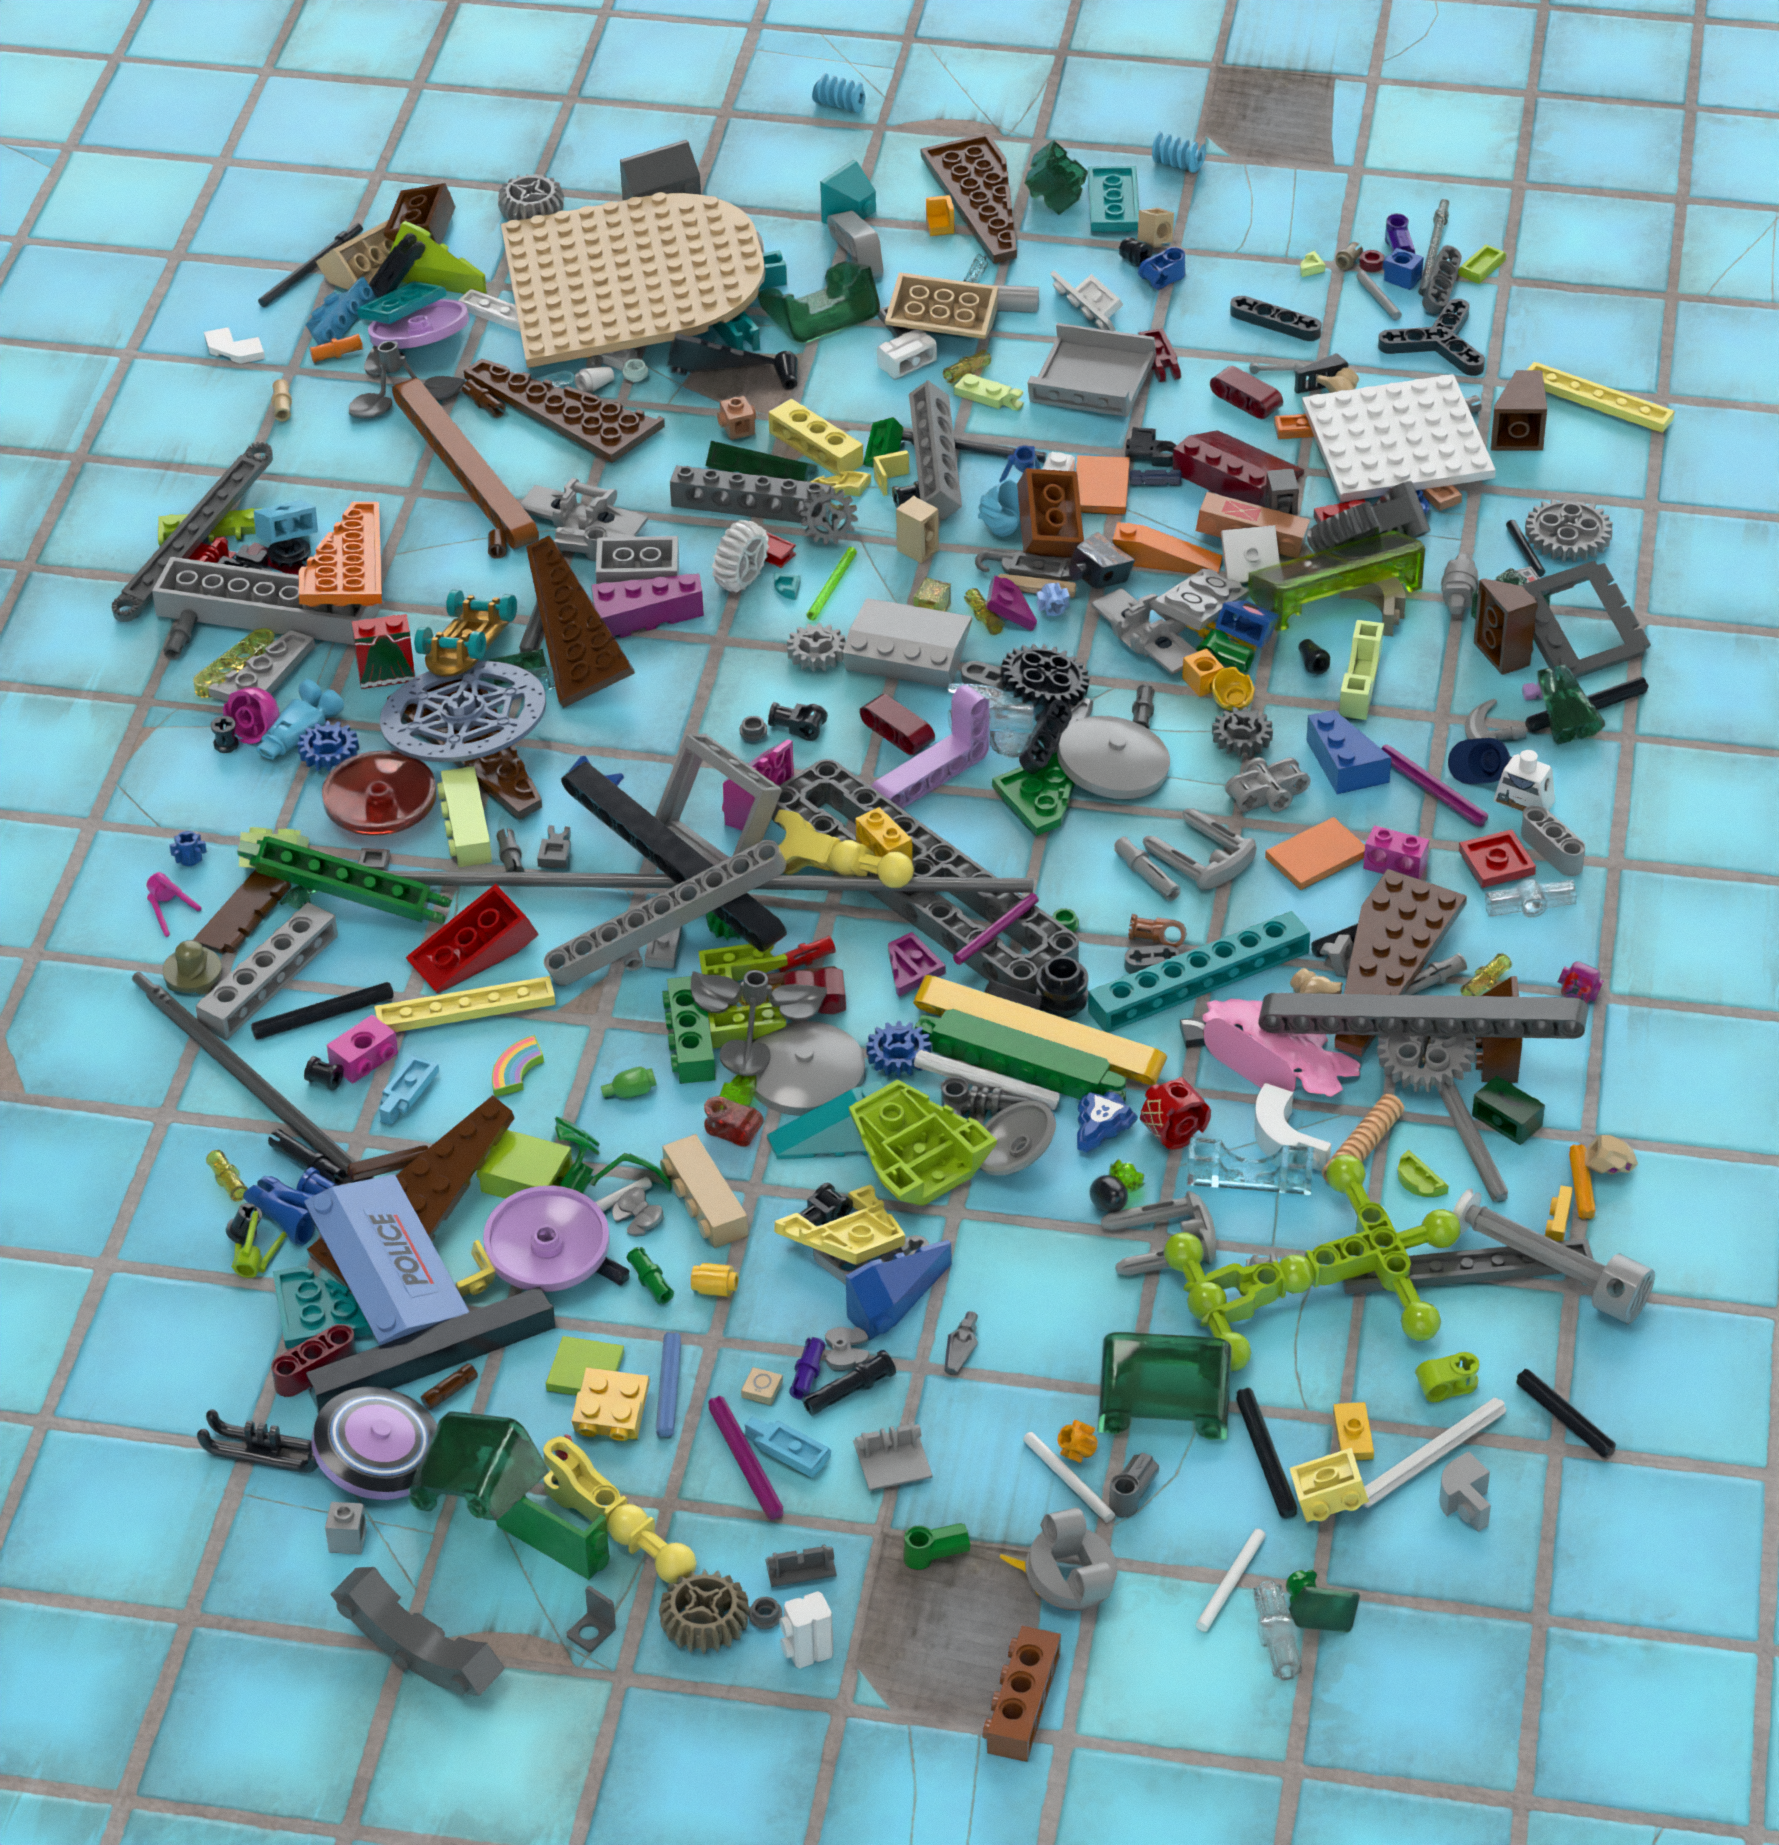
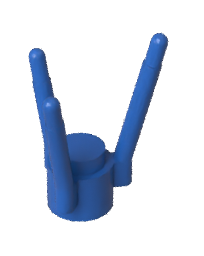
[999,445,1041,483]

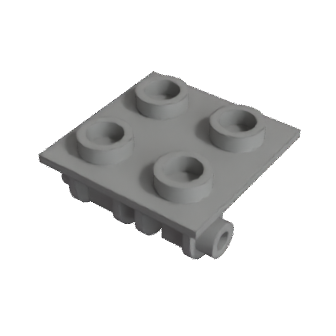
[853,1422,933,1491]

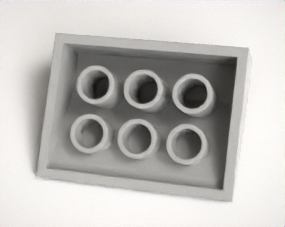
[842,598,972,689]

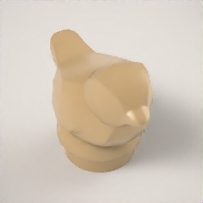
[1316,368,1359,393]
[1290,968,1343,994]

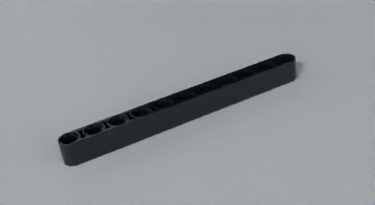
[561,761,787,953]

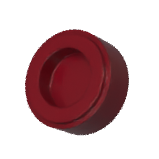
[1359,250,1385,272]

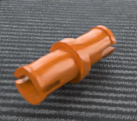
[309,334,363,363]

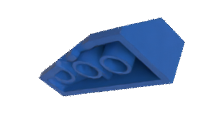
[845,1240,952,1340]

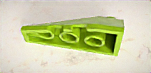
[389,221,487,294]

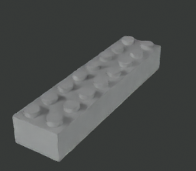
[152,557,379,645]

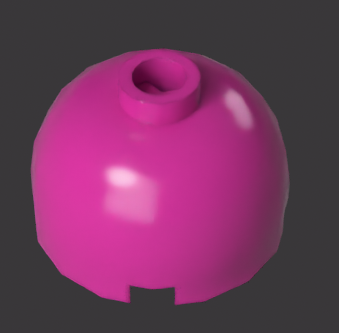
[223,687,280,744]

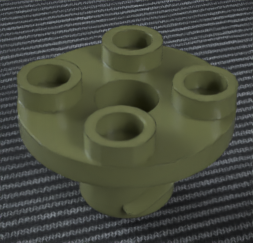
[162,940,222,995]

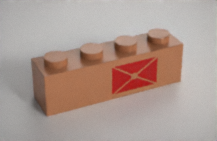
[1195,492,1310,559]

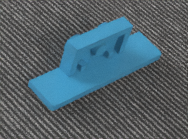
[305,276,376,345]

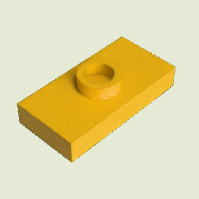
[1333,1402,1374,1460]

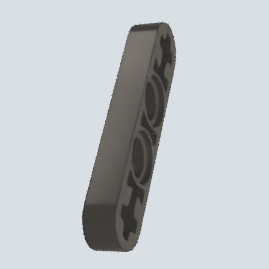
[1422,245,1462,314]

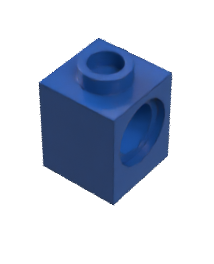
[1382,248,1424,290]

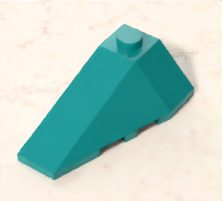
[767,1081,883,1159]

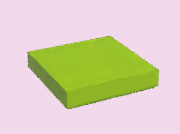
[546,1336,625,1396]

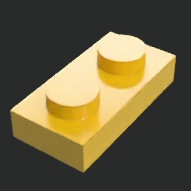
[1545,1185,1573,1242]

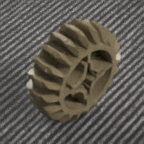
[659,1569,750,1654]

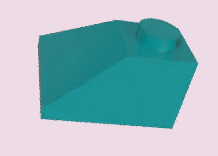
[820,159,876,224]

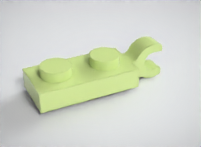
[954,373,1024,411]

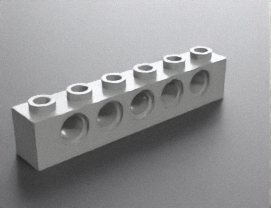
[909,380,962,520]
[195,902,338,1041]

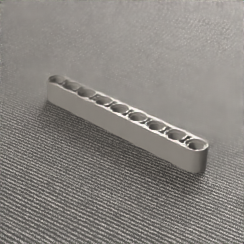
[544,840,787,986]

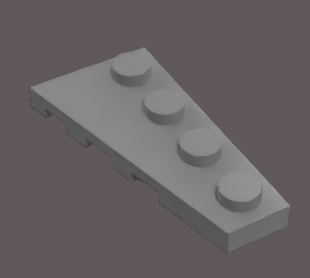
[208,630,315,702]

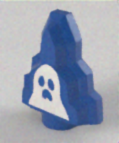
[1077,1092,1138,1153]

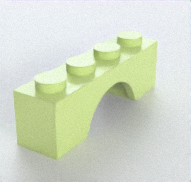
[1339,620,1384,720]

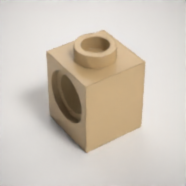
[1137,208,1174,248]

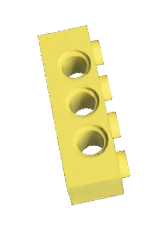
[768,399,863,475]

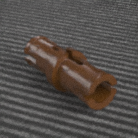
[462,379,506,418]

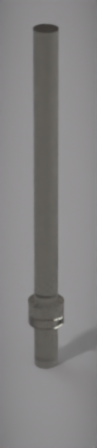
[1418,199,1449,296]

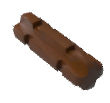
[420,1363,478,1410]

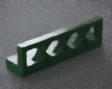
[705,441,818,482]

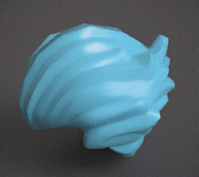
[978,480,1021,537]

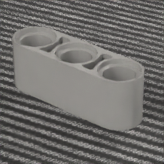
[1521,805,1585,876]

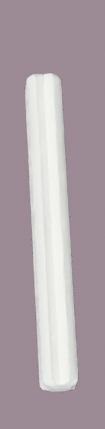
[914,1050,1060,1110]

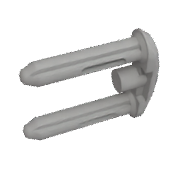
[1143,808,1257,890]
[1101,1191,1216,1276]

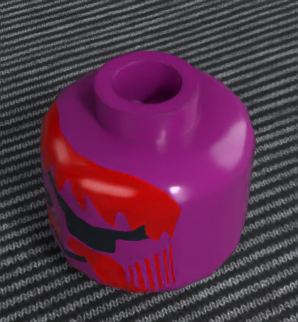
[1557,961,1604,1003]

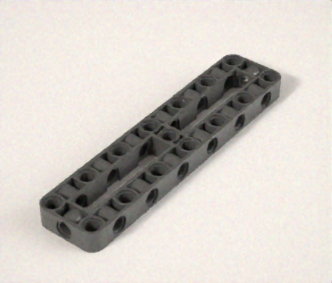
[771,759,1079,995]

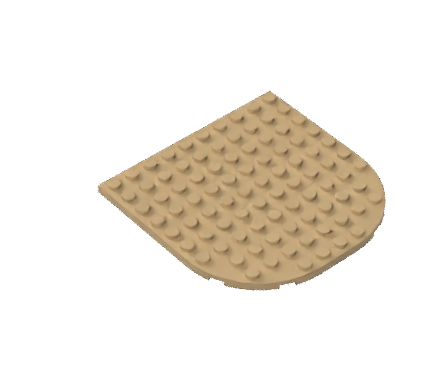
[501,192,765,368]

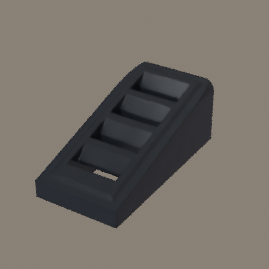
[1294,353,1349,394]

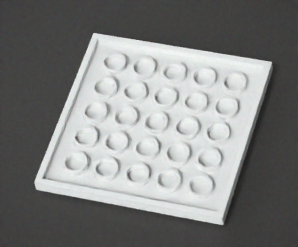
[1302,374,1496,502]

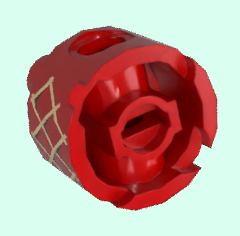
[1139,1077,1211,1150]

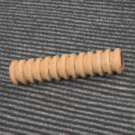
[1322,1094,1404,1183]

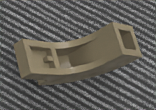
[1340,560,1406,636]

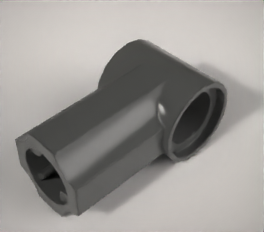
[1109,1452,1159,1517]

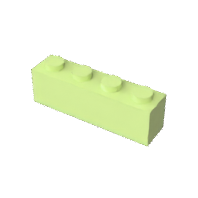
[437,766,492,867]

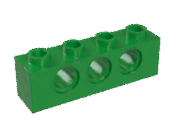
[662,976,715,1084]

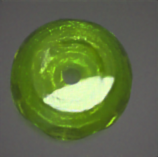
[1108,1159,1145,1193]

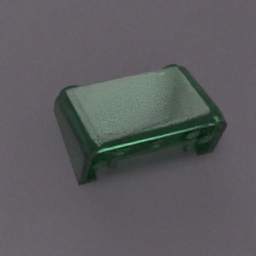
[758,261,880,343]
[1098,1332,1232,1440]
[409,1411,550,1521]

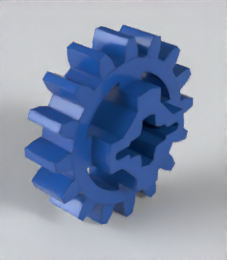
[297,721,359,771]
[866,1021,931,1077]

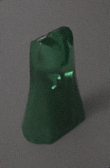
[1537,664,1605,744]

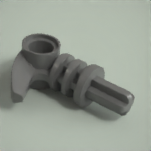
[941,1077,1029,1117]

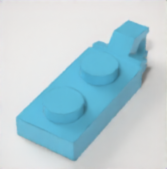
[379,1055,439,1125]
[744,1416,831,1478]

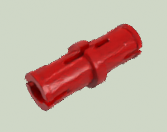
[775,935,836,972]

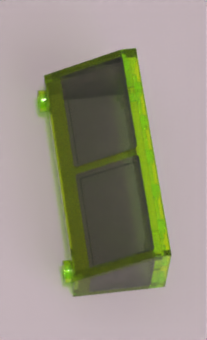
[1248,530,1425,632]

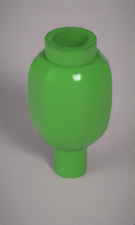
[601,1066,657,1098]

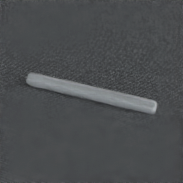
[1436,1082,1508,1202]

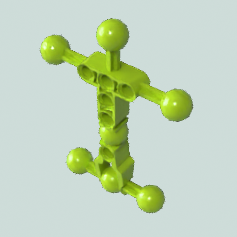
[1163,1154,1461,1372]

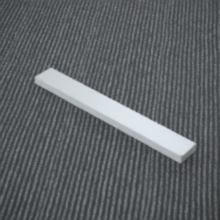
[458,289,637,371]

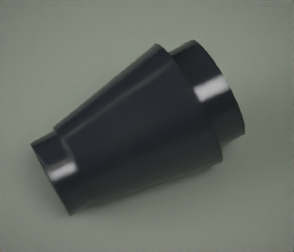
[773,351,798,389]
[1298,639,1330,675]

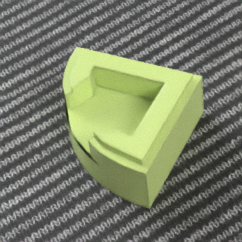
[1300,251,1326,277]

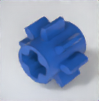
[169,831,207,866]

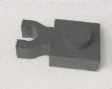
[537,825,571,868]

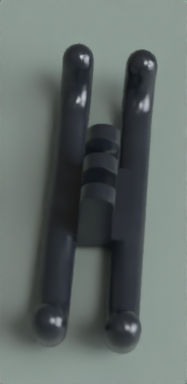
[197,1409,319,1473]

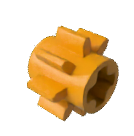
[1057,1420,1098,1463]

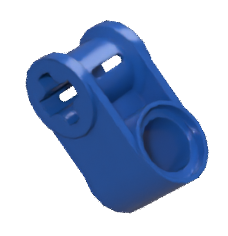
[1138,247,1186,290]

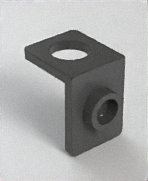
[566,1586,616,1653]

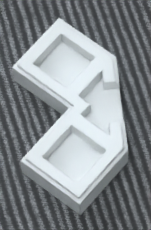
[204,327,265,364]

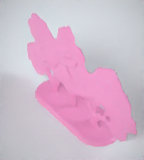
[1202,998,1361,1097]

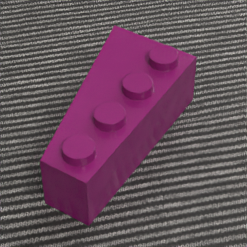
[591,573,704,638]

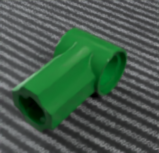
[1196,629,1255,672]
[903,1523,970,1570]

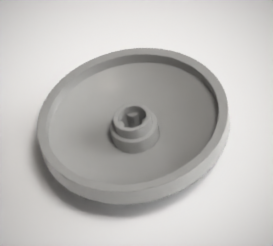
[1057,716,1170,799]
[745,1021,865,1116]

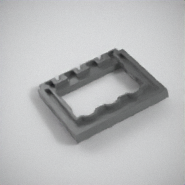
[1519,561,1651,682]

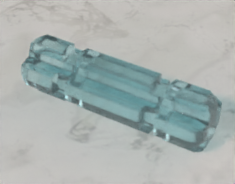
[964,254,988,283]

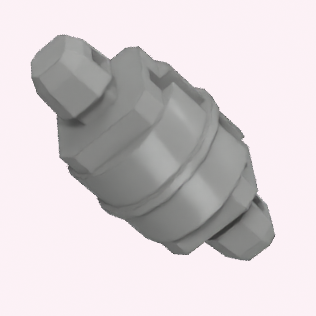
[1441,553,1479,614]

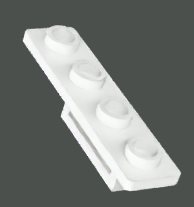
[1050,271,1123,332]

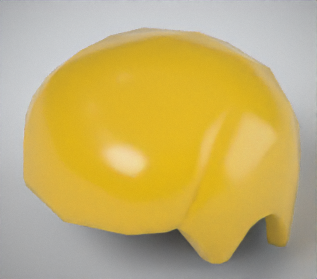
[1212,667,1255,712]

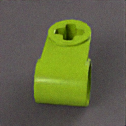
[1415,1352,1480,1403]

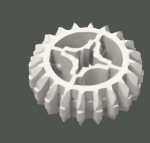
[712,520,769,593]

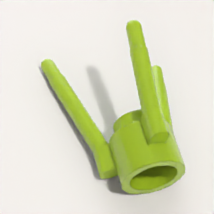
[231,1211,287,1278]

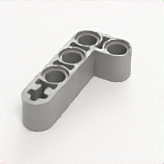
[827,211,884,282]

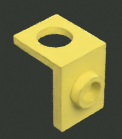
[873,450,909,496]
[455,1240,495,1297]

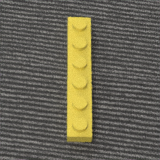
[1527,362,1675,433]
[374,976,556,1032]

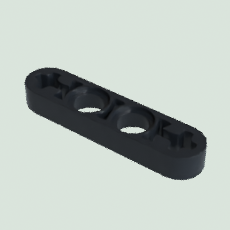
[1230,296,1322,341]

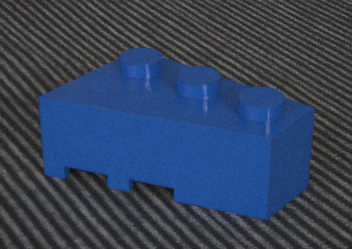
[1306,710,1392,794]

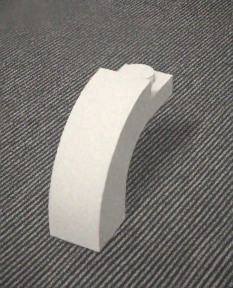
[1254,1083,1331,1171]

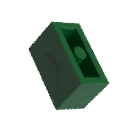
[1472,1075,1545,1145]

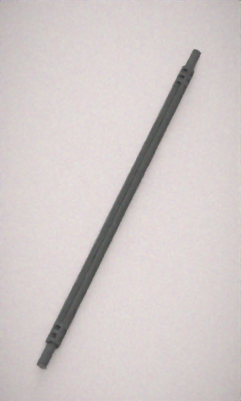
[132,972,374,1183]

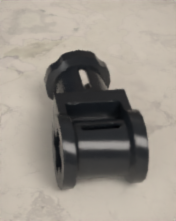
[768,702,828,741]
[798,1182,853,1226]

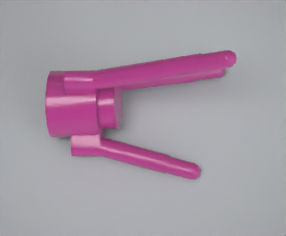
[146,872,201,937]

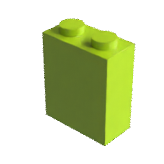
[477,1130,573,1199]

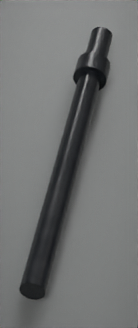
[258,223,363,307]
[902,430,1047,463]

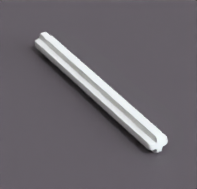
[1361,1398,1506,1508]

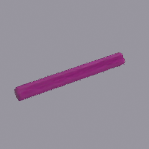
[1381,744,1488,827]
[708,1396,784,1520]

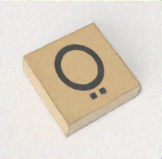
[741,1367,783,1406]

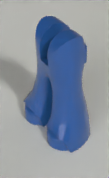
[243,1176,315,1245]

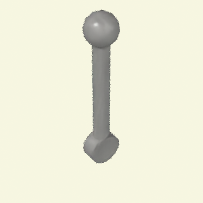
[1249,362,1303,374]

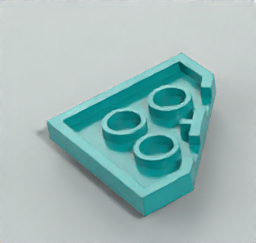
[273,1266,373,1349]

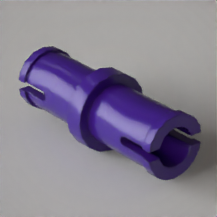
[789,1337,826,1400]

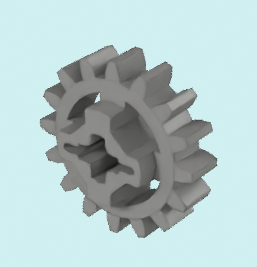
[787,623,845,672]

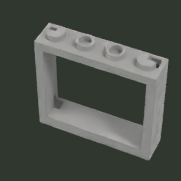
[655,734,782,874]

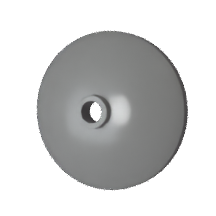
[979,1100,1056,1175]

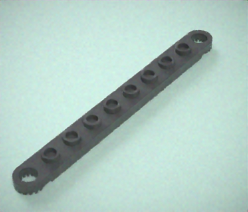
[112,442,273,622]

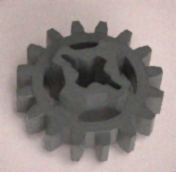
[800,486,858,545]
[1212,707,1273,757]

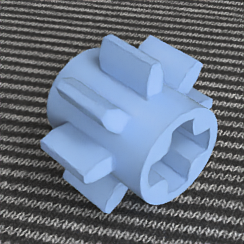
[1036,582,1070,616]

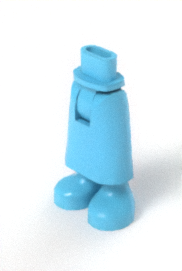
[256,678,344,760]

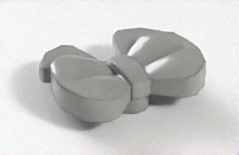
[612,1187,664,1237]
[825,1327,869,1371]

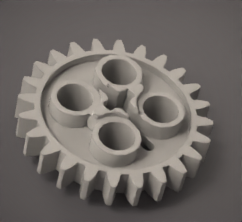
[1525,497,1613,562]
[1377,1035,1476,1092]

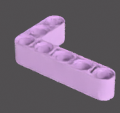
[871,685,989,809]

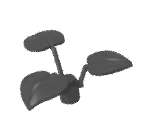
[349,341,465,418]
[690,970,827,1076]

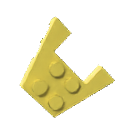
[774,1184,905,1265]

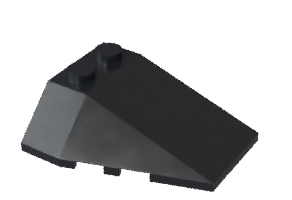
[666,333,775,376]

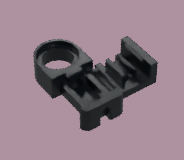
[1125,427,1177,467]

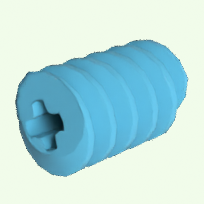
[812,73,866,113]
[1152,131,1206,173]

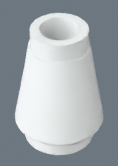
[575,366,614,393]

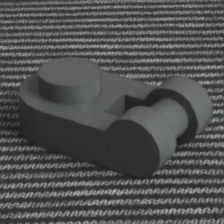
[961,661,1007,699]

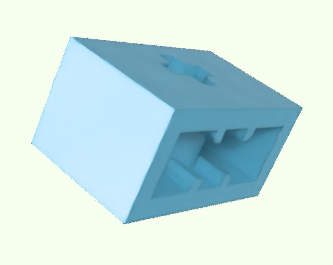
[254,500,318,543]

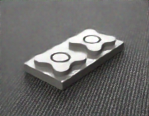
[1152,568,1250,630]

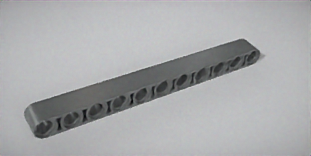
[1258,993,1589,1039]

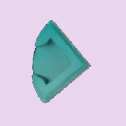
[773,573,801,600]

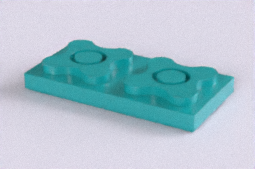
[1087,166,1139,232]

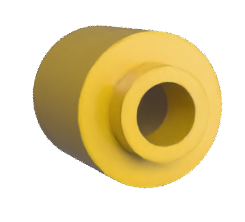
[691,1263,739,1297]

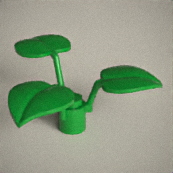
[555,1116,672,1194]

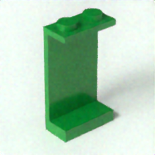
[492,1463,610,1580]

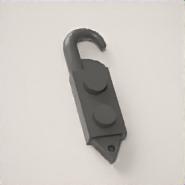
[975,550,1074,581]

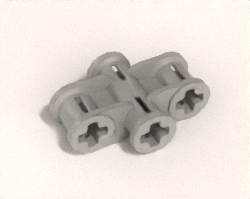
[1225,757,1311,812]

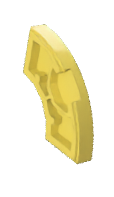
[811,471,871,497]

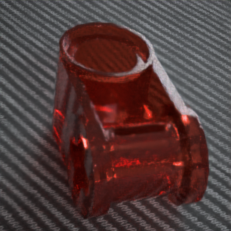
[704,1096,764,1147]

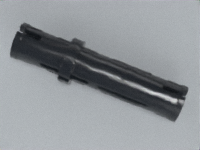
[268,1129,346,1186]

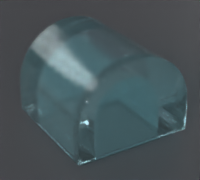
[526,666,555,691]

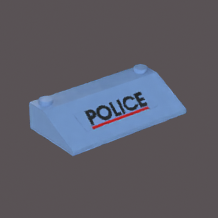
[304,1174,470,1346]

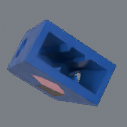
[1215,600,1279,648]

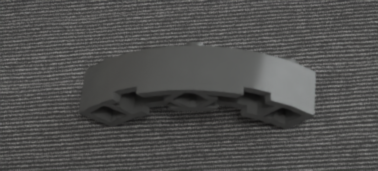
[330,1567,505,1696]

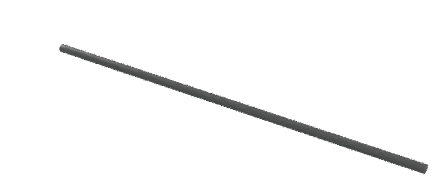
[384,871,1034,893]

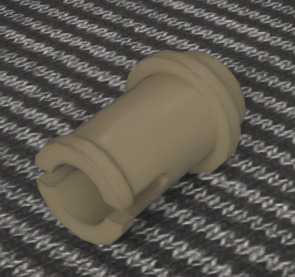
[1335,242,1363,269]

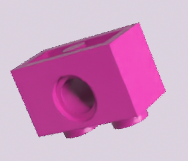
[326,1015,398,1084]

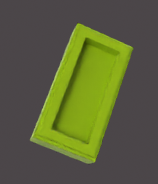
[1458,244,1507,284]

